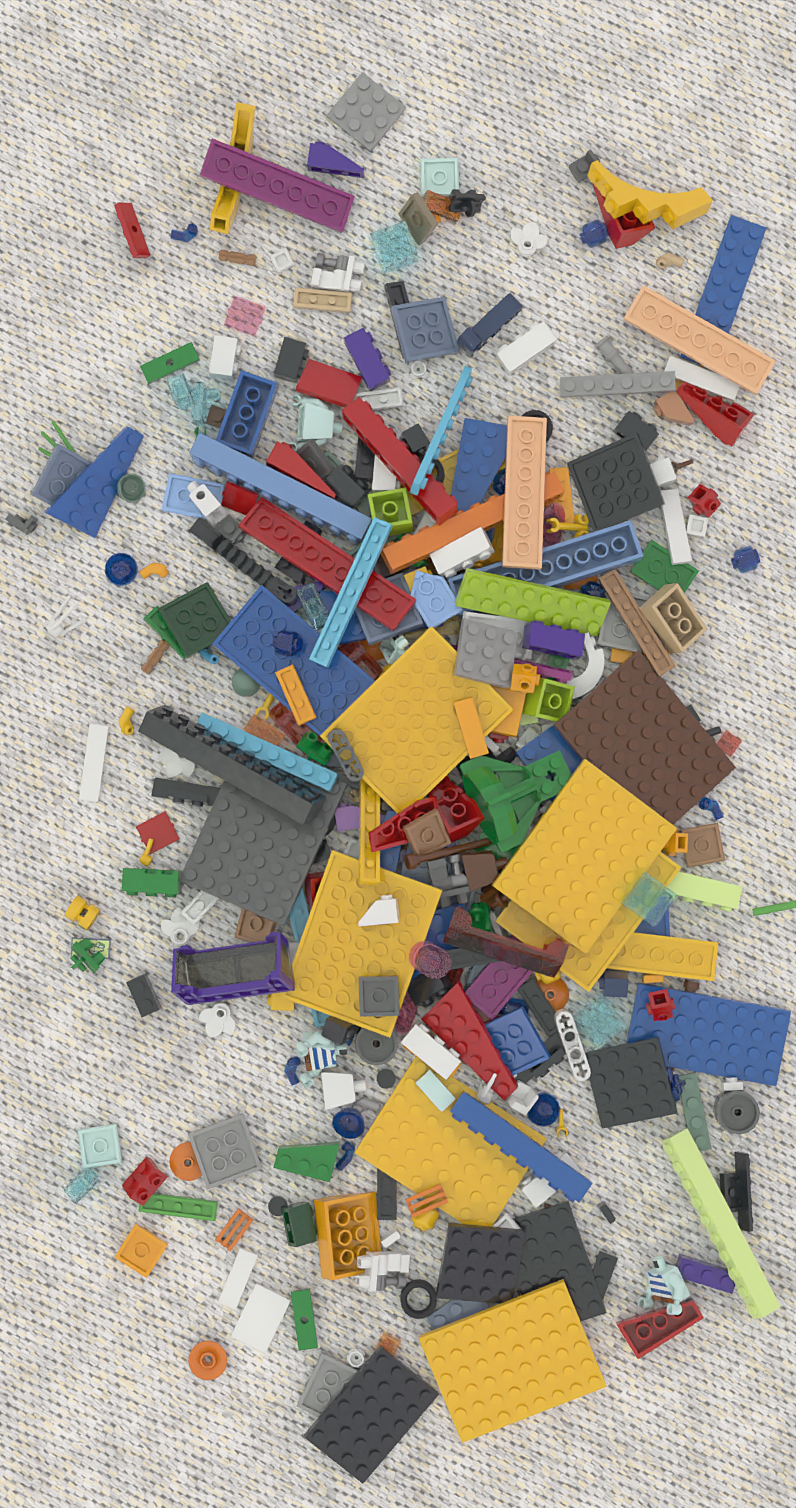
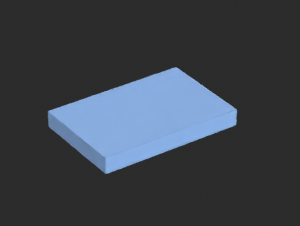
[162,473,226,520]

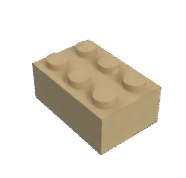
[639,583,708,654]

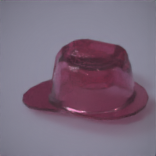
[543,503,565,547]
[409,941,452,979]
[394,992,418,1034]

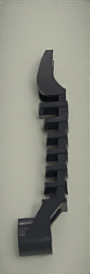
[188,518,298,606]

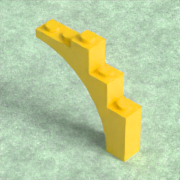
[210,102,256,234]
[587,160,713,230]

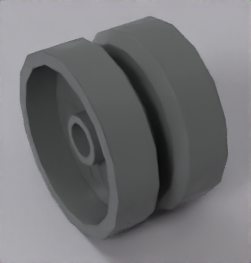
[354,1027,398,1065]
[713,1090,760,1135]

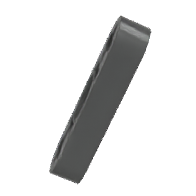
[328,728,364,781]

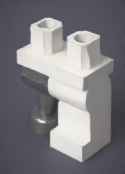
[311,253,365,293]
[355,1251,410,1291]

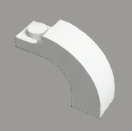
[564,632,604,700]

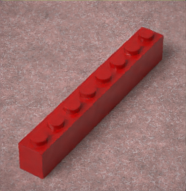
[342,397,458,526]

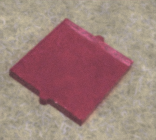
[224,296,266,336]

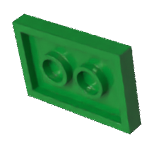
[630,539,699,593]

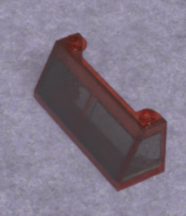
[442,904,569,978]

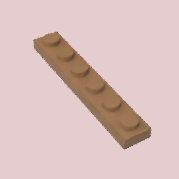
[598,569,676,677]

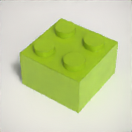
[368,487,413,536]
[522,678,575,722]

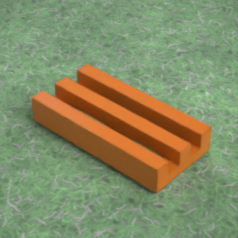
[405,1184,448,1218]
[215,1208,254,1251]

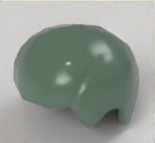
[117,473,146,503]
[232,668,260,697]

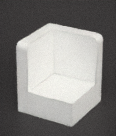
[506,1080,539,1115]

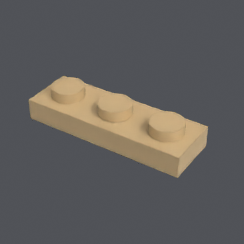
[293,287,352,313]

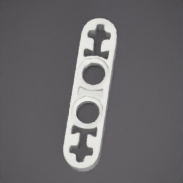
[554,1009,591,1081]

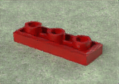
[114,202,151,258]

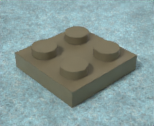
[398,192,438,245]

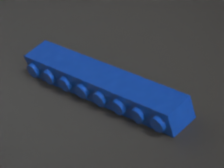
[450,1091,593,1203]

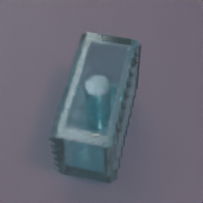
[166,374,195,410]
[296,583,329,631]
[64,1168,98,1204]

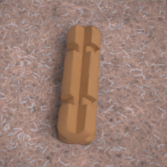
[219,250,256,266]
[141,640,169,674]

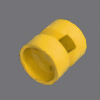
[64,895,101,930]

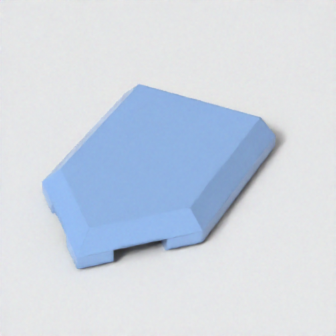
[410,571,463,628]

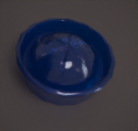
[105,553,138,586]
[527,1093,560,1127]
[332,1108,365,1139]

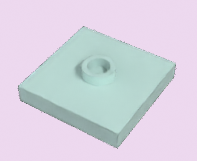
[420,158,459,198]
[78,1123,123,1169]

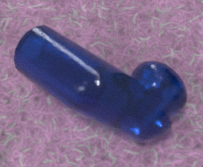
[170,223,198,242]
[698,797,724,821]
[284,1056,301,1086]
[335,1141,355,1171]

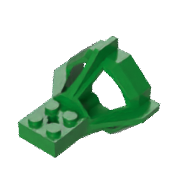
[460,750,572,853]

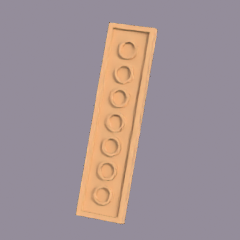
[623,285,776,395]
[502,415,547,570]

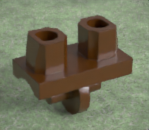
[480,884,510,909]

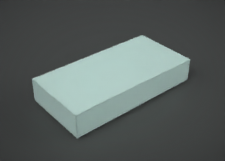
[415,1069,456,1112]

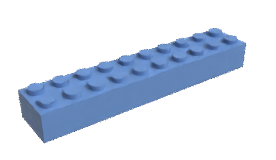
[189,432,372,545]
[447,520,643,619]

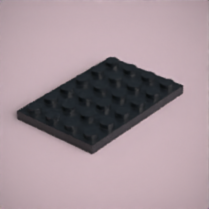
[513,1200,607,1321]
[304,1345,439,1484]

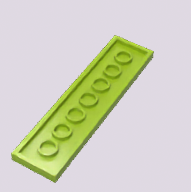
[454,568,611,637]

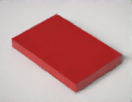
[296,359,362,408]

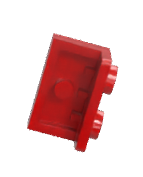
[122,1156,168,1206]

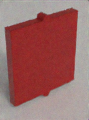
[221,481,258,516]
[136,811,180,854]

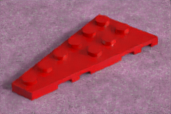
[421,980,518,1101]

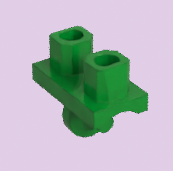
[296,731,334,766]
[468,902,492,937]
[70,938,105,974]

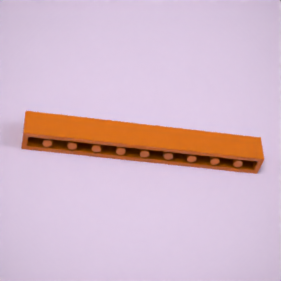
[381,471,565,574]

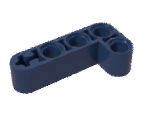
[457,293,524,358]

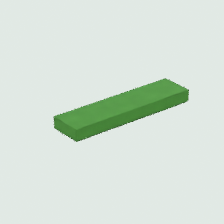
[138,1193,218,1221]

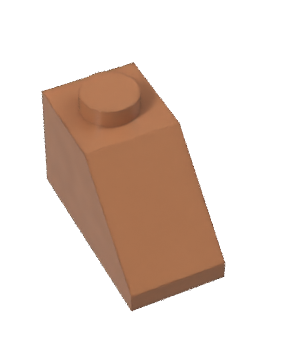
[653,390,695,426]

